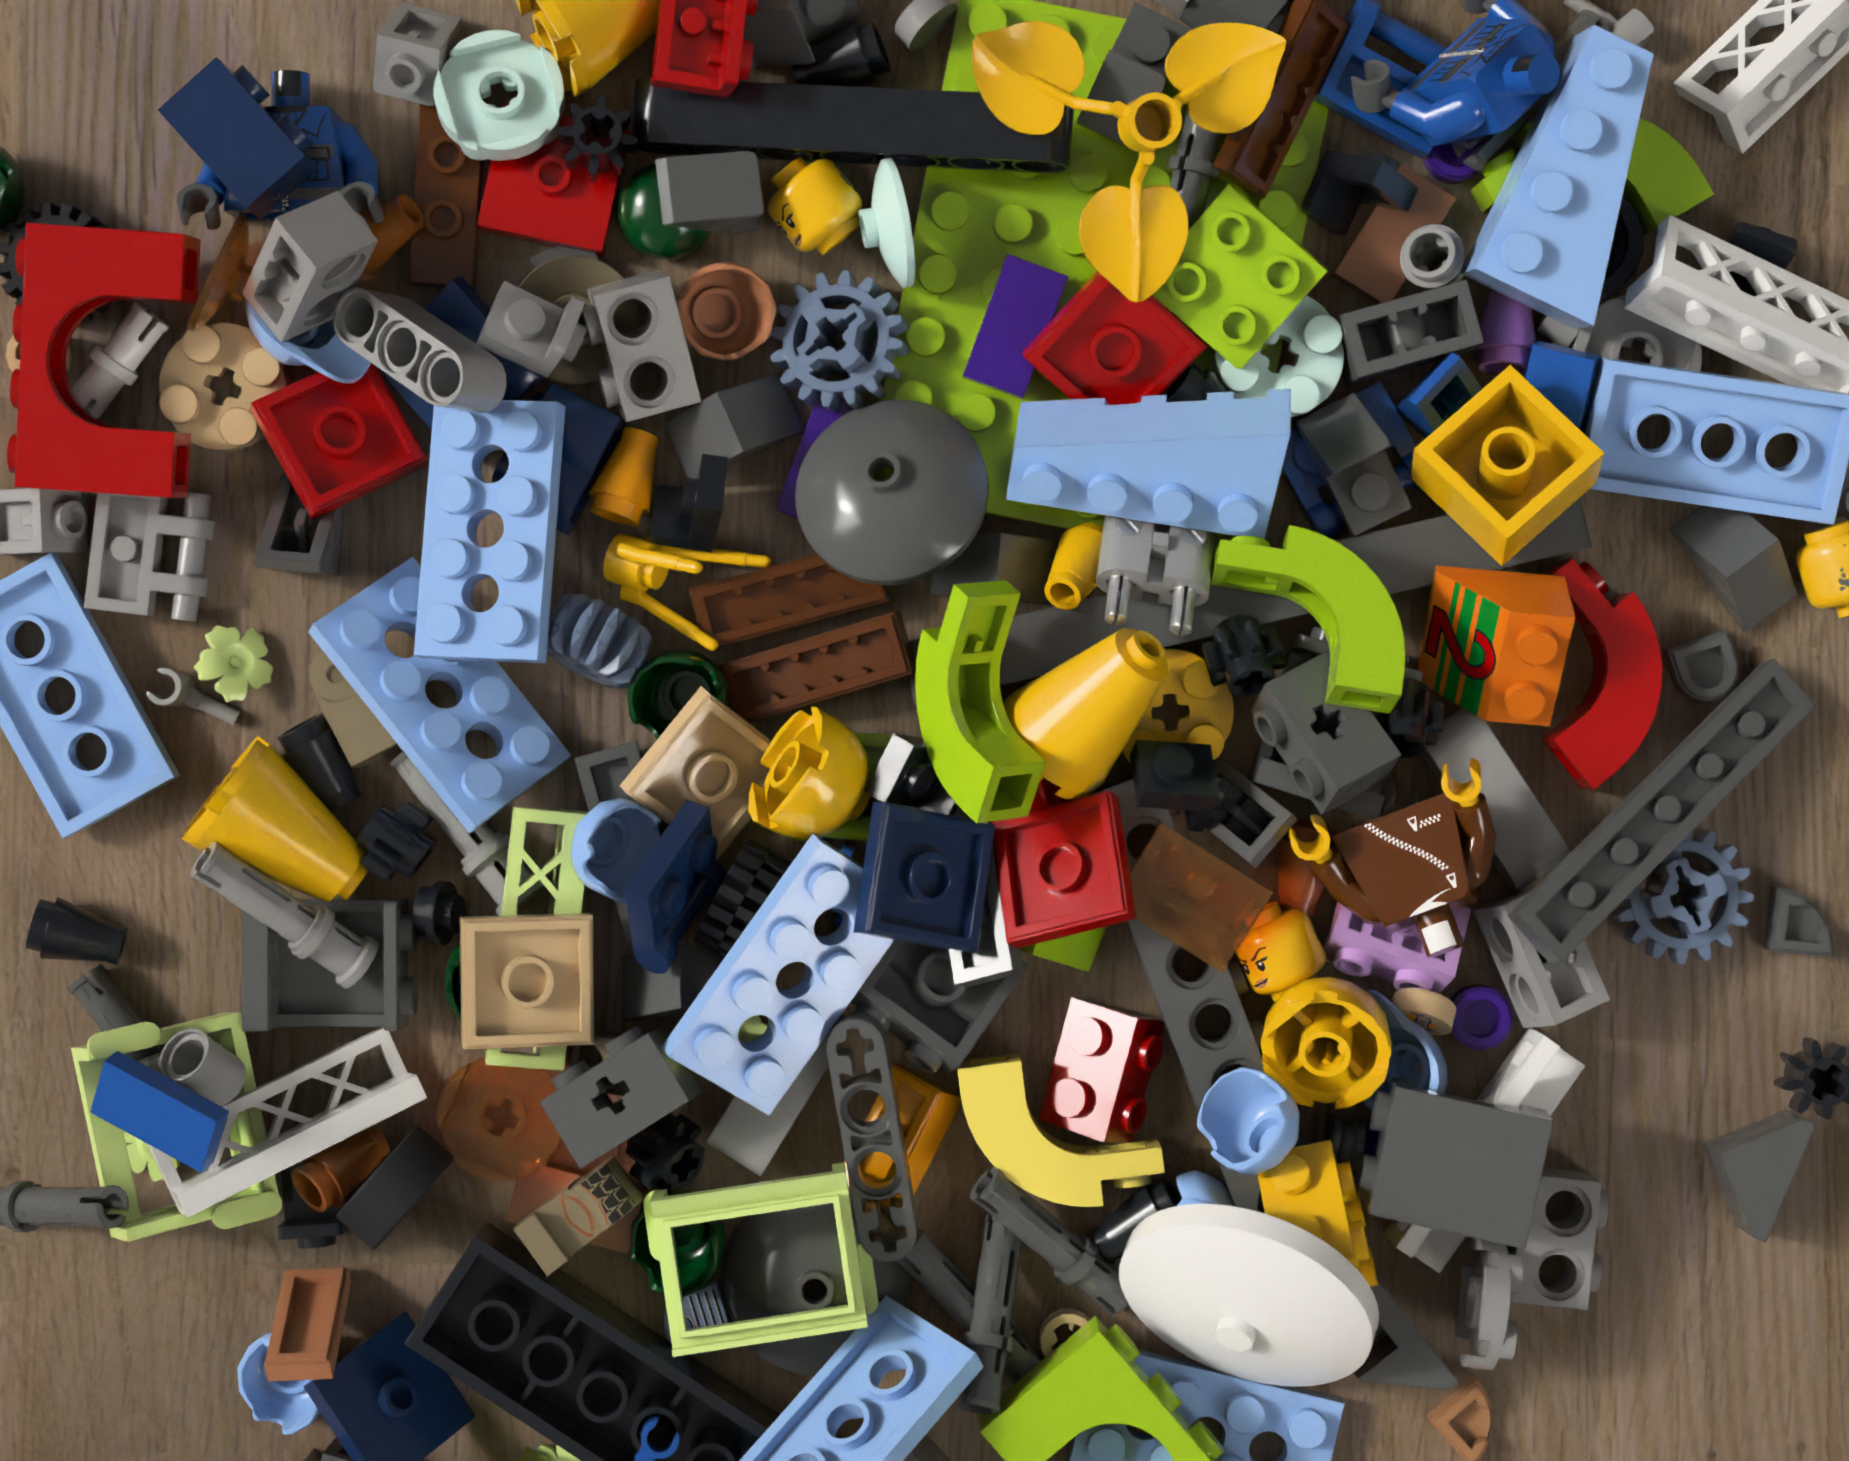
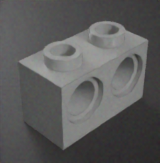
[242,191,378,343]
[581,269,701,422]
[1473,884,1610,1028]
[1507,1167,1608,1310]

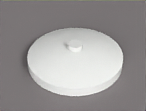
[1119,1204,1379,1387]

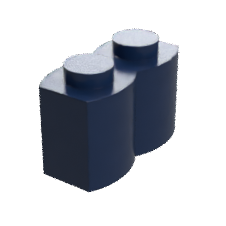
[492,383,626,536]

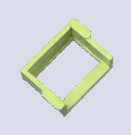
[71,1012,282,1242]
[643,1162,878,1357]

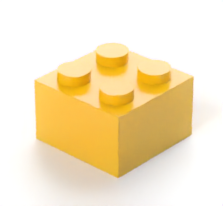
[1411,365,1605,566]

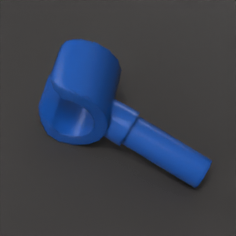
[634,1416,679,1461]

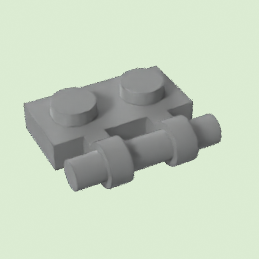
[84,492,215,622]

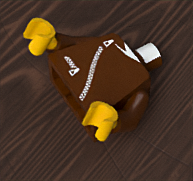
[1289,758,1497,958]

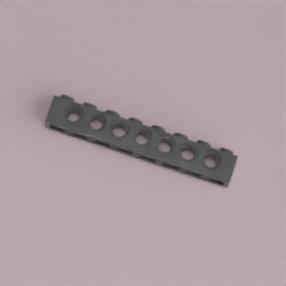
[1088,776,1308,1213]

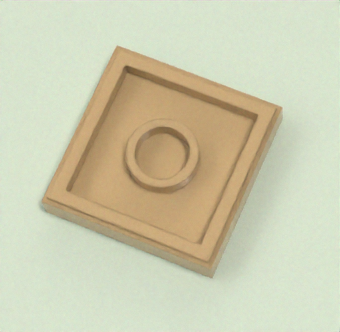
[620,686,772,860]
[460,913,594,1050]

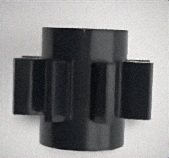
[557,96,638,183]
[1202,615,1286,696]
[1371,678,1445,758]
[357,802,438,881]
[1773,1037,1849,1120]
[625,1113,705,1191]

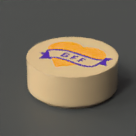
[1392,988,1457,1035]

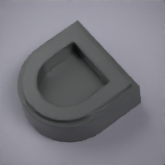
[1662,629,1740,701]

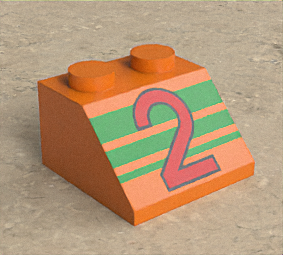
[1415,565,1576,727]

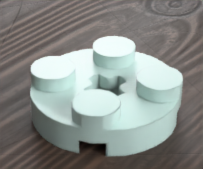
[433,30,565,161]
[1212,295,1344,418]

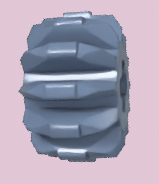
[547,593,652,689]

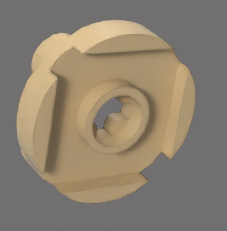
[159,323,291,452]

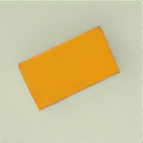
[844,1063,962,1207]

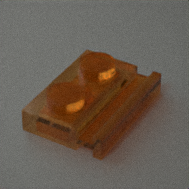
[1130,823,1273,973]

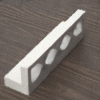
[1673,0,1849,154]
[1624,215,1849,393]
[147,1027,427,1218]
[1384,1028,1585,1274]

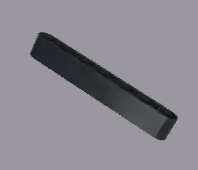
[631,78,1074,173]

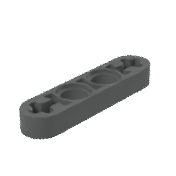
[826,1011,918,1262]

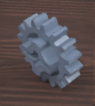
[770,270,910,413]
[1611,829,1754,964]

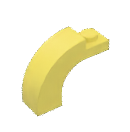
[957,1053,1165,1207]

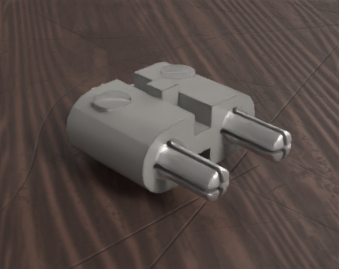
[1096,515,1216,636]

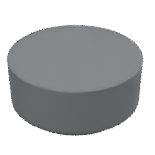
[895,0,957,52]

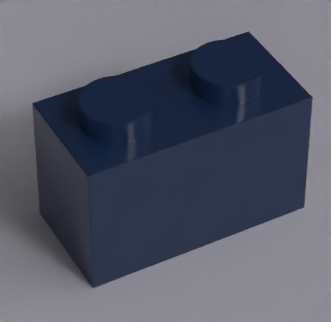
[158,57,319,219]

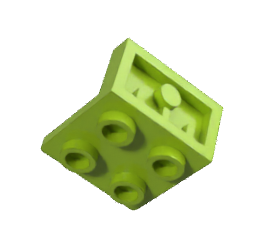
[1152,184,1328,369]

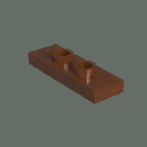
[1212,0,1350,199]
[409,98,488,289]
[688,554,890,651]
[718,611,916,723]

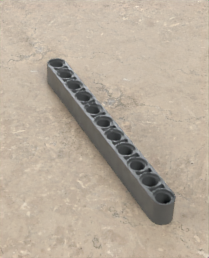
[907,498,1592,706]

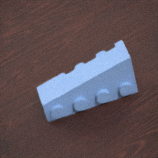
[1460,25,1653,329]
[1006,389,1291,539]

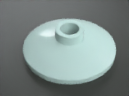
[858,158,915,288]

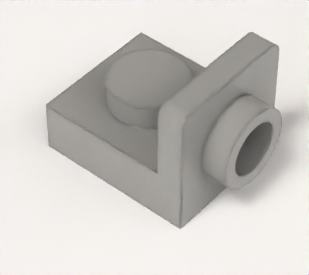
[373,2,462,106]
[476,281,587,378]
[0,488,88,555]

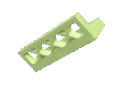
[485,806,588,1071]

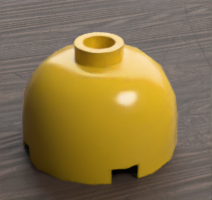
[748,707,870,840]
[1260,976,1392,1109]

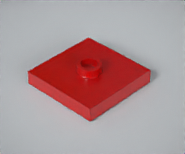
[477,102,631,257]
[1022,271,1207,405]
[250,363,428,520]
[991,790,1136,949]

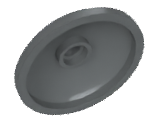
[795,400,989,585]
[722,1190,911,1375]

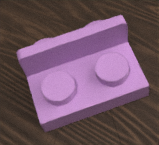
[1321,902,1471,994]

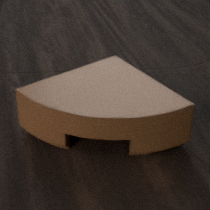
[1426,1374,1491,1461]

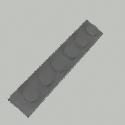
[1507,659,1815,964]

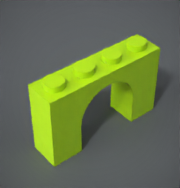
[979,1315,1225,1461]

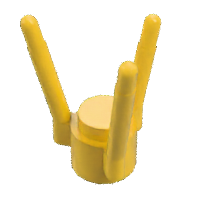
[603,533,772,651]

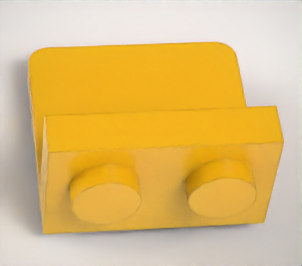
[1258,1140,1378,1287]

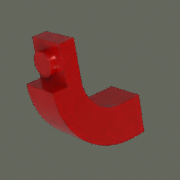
[1540,558,1662,790]

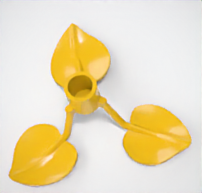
[971,21,1286,303]

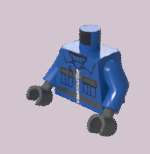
[1351,0,1561,146]
[177,70,384,230]

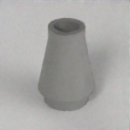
[1400,224,1464,289]

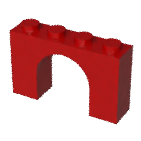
[7,223,201,498]

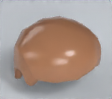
[675,262,777,360]

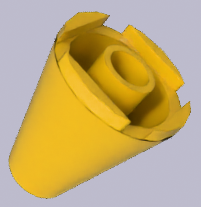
[516,0,660,97]
[1003,628,1168,799]
[181,736,368,903]

